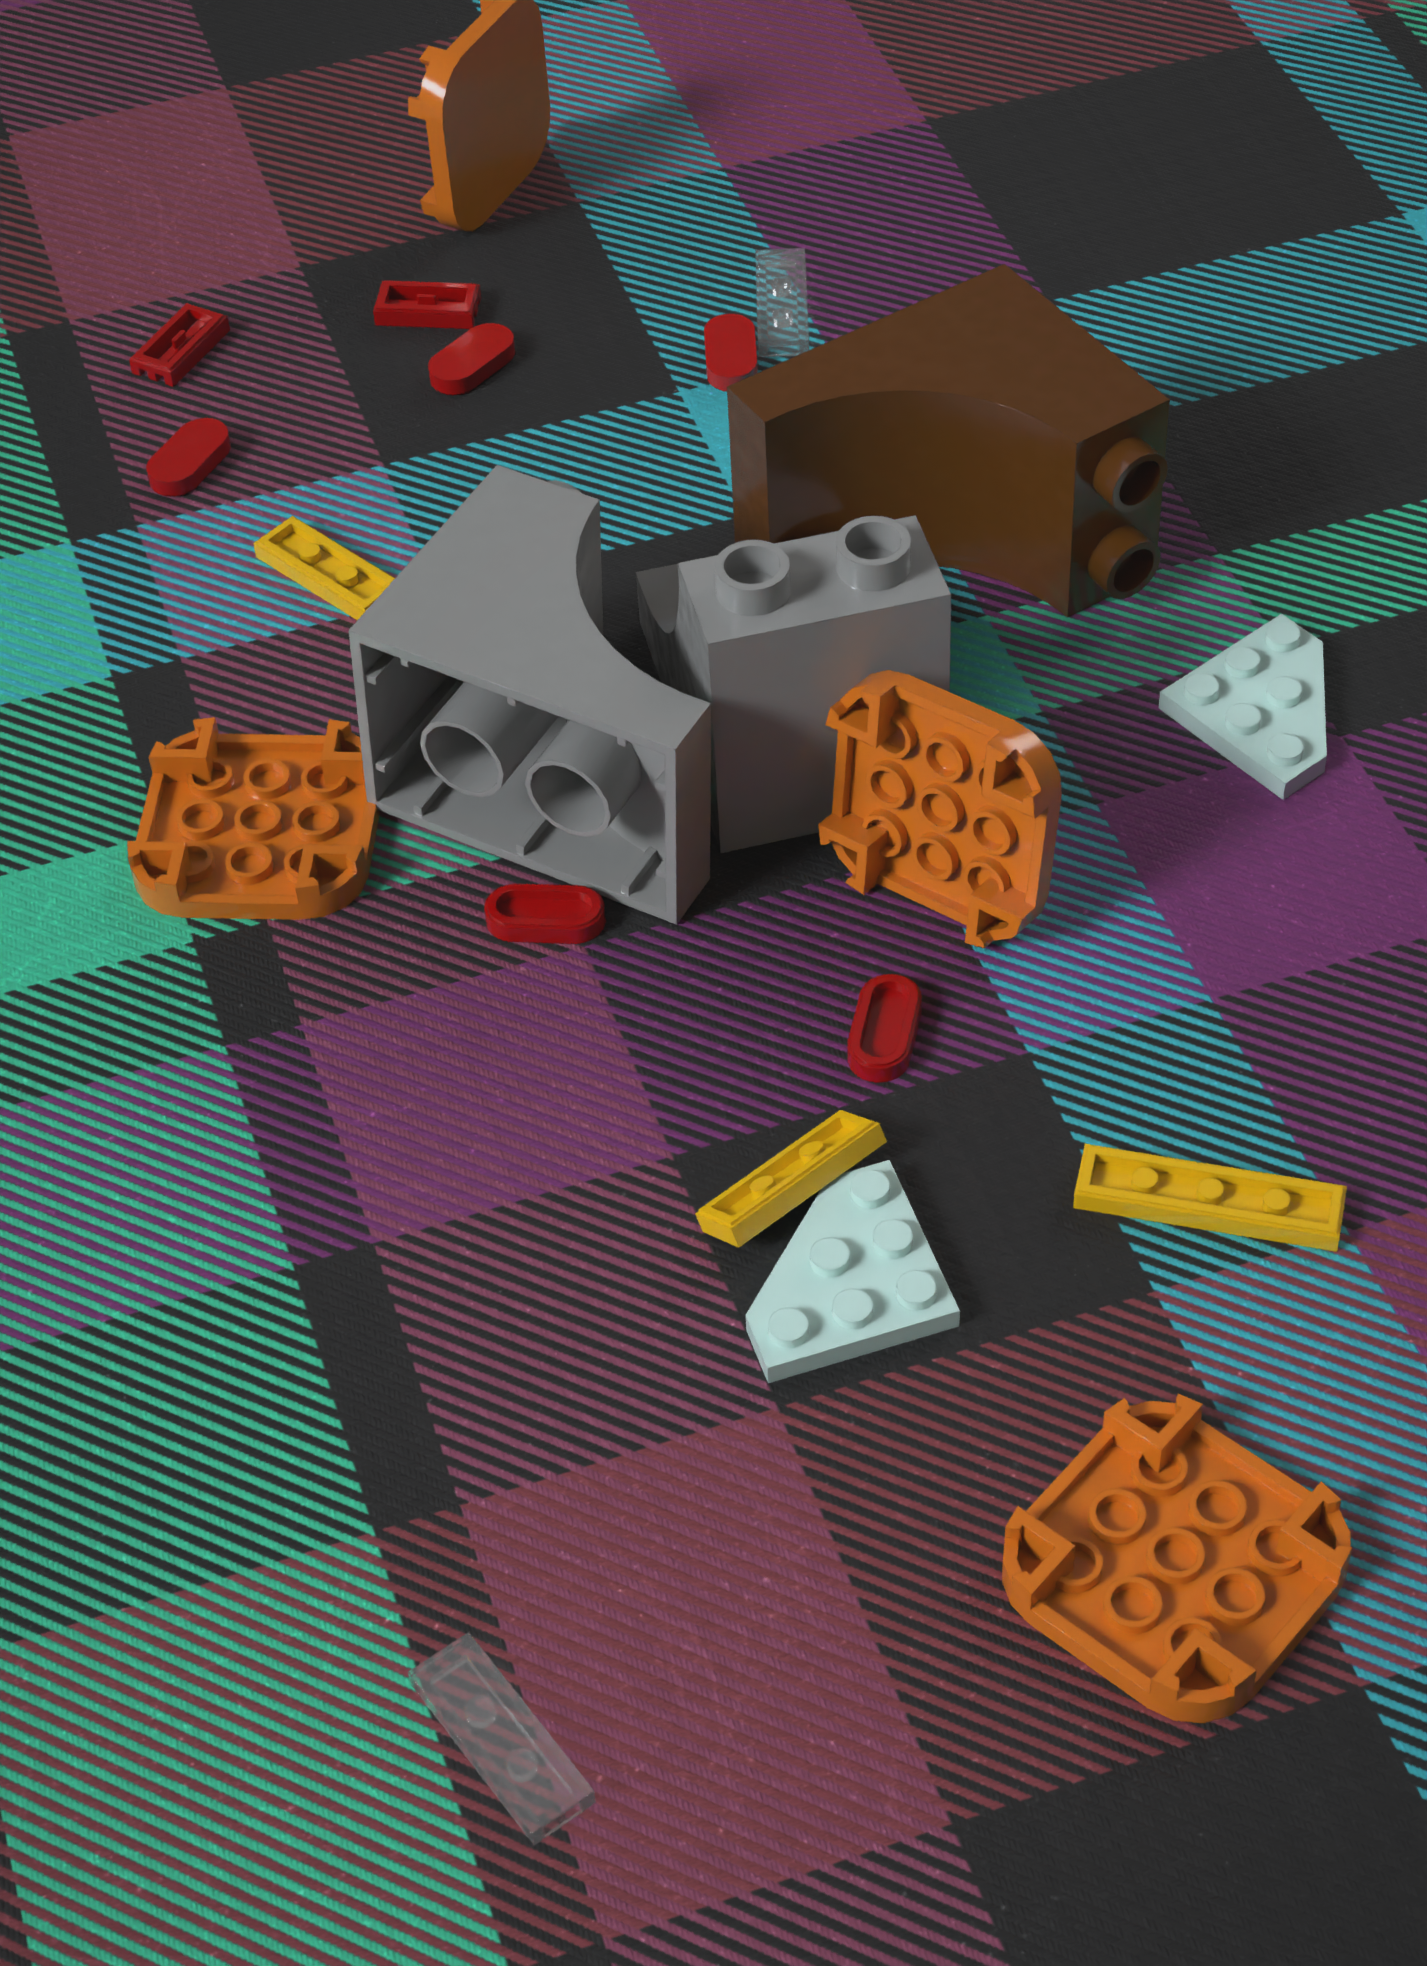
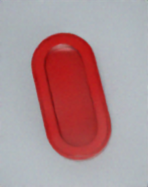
[704,314,758,392]
[428,323,515,395]
[146,418,231,497]
[484,884,606,944]
[847,974,922,1083]

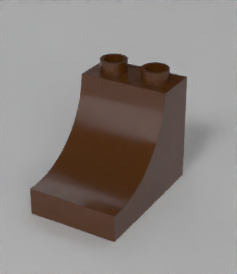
[727,264,1170,618]

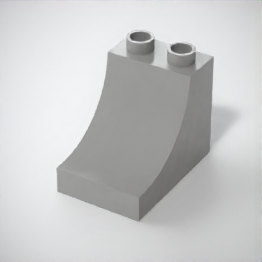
[349,465,711,925]
[636,515,951,853]

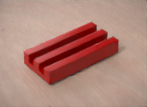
[373,280,482,329]
[129,303,230,387]

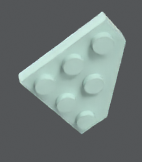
[1159,614,1327,800]
[745,1160,960,1383]

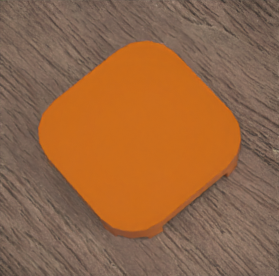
[408,0,550,231]
[818,670,1062,949]
[127,717,380,920]
[1002,1393,1352,1723]

